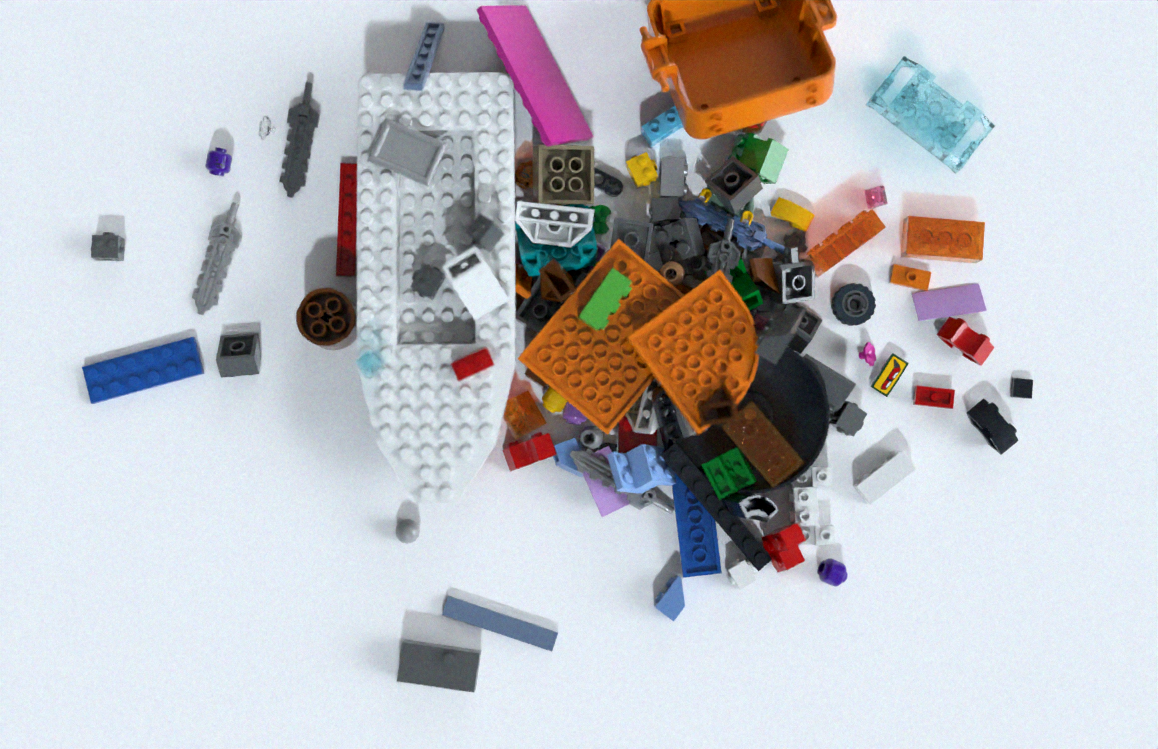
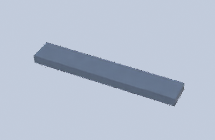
[403,22,445,91]
[442,596,558,652]

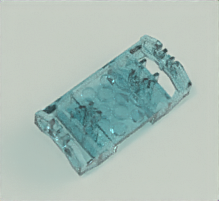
[866,56,996,174]

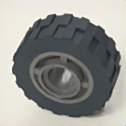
[831,283,876,326]

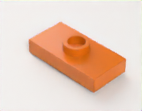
[515,263,532,299]
[889,264,932,291]

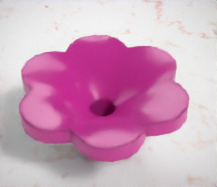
[859,342,876,366]

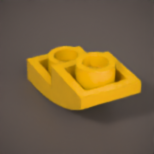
[770,197,815,232]

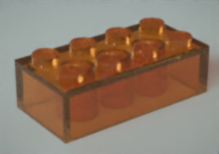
[805,209,886,278]
[901,216,985,264]
[722,401,804,488]

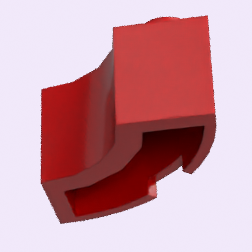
[936,317,995,366]
[503,431,557,472]

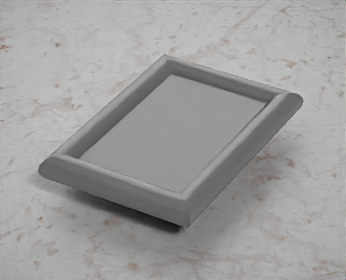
[367,118,447,187]

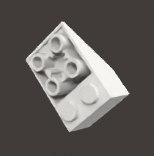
[442,246,509,320]

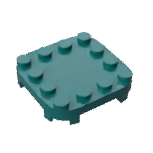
[515,204,598,276]

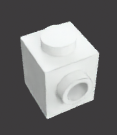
[726,558,757,590]

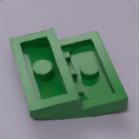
[702,446,757,500]

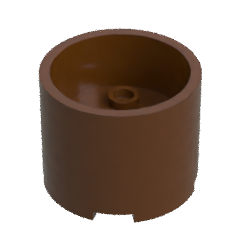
[296,288,357,350]

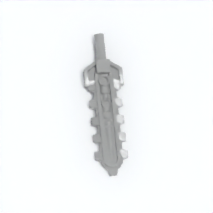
[192,202,242,315]
[569,448,674,514]

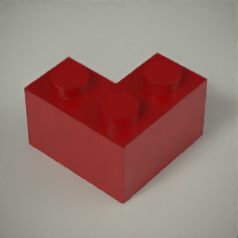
[761,523,806,572]

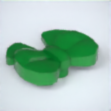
[589,205,611,235]

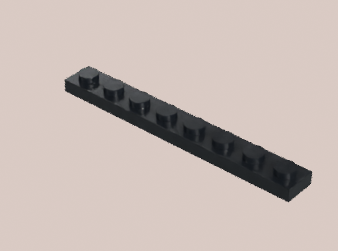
[659,442,771,571]

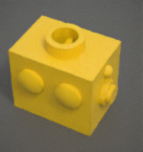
[625,152,658,189]

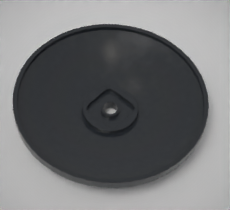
[676,347,830,494]

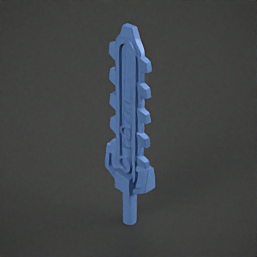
[679,198,785,254]

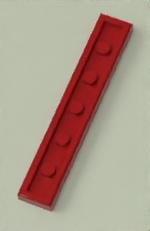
[336,163,357,277]

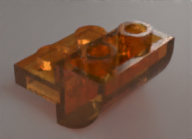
[503,390,547,440]

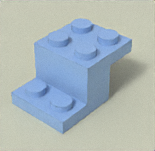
[607,444,676,494]

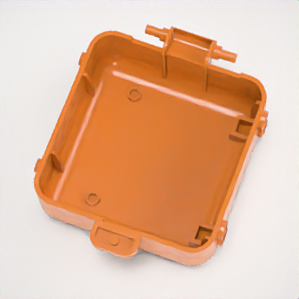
[639,0,837,140]

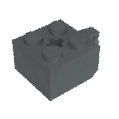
[653,218,705,276]
[770,246,815,304]

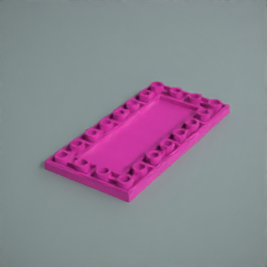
[476,5,594,147]

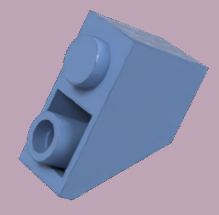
[553,438,583,477]
[654,575,685,622]

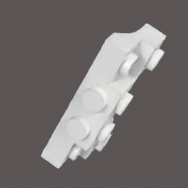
[788,467,836,546]

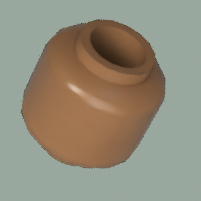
[659,261,685,286]

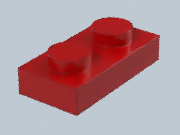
[450,347,495,382]
[913,385,955,409]

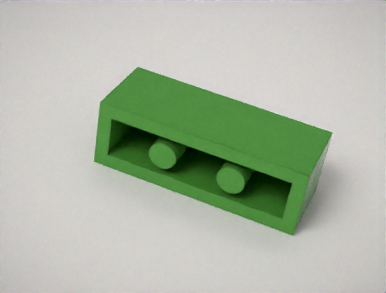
[578,268,632,331]

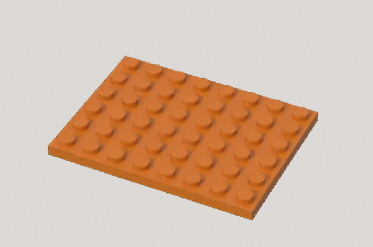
[517,239,685,435]

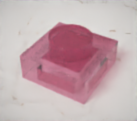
[864,185,888,209]
[754,314,769,331]

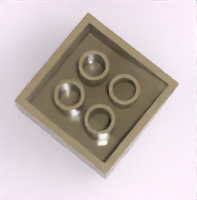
[533,145,594,204]

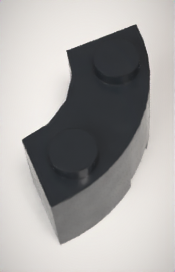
[966,398,1019,455]
[724,493,779,522]

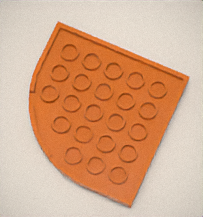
[626,270,759,435]

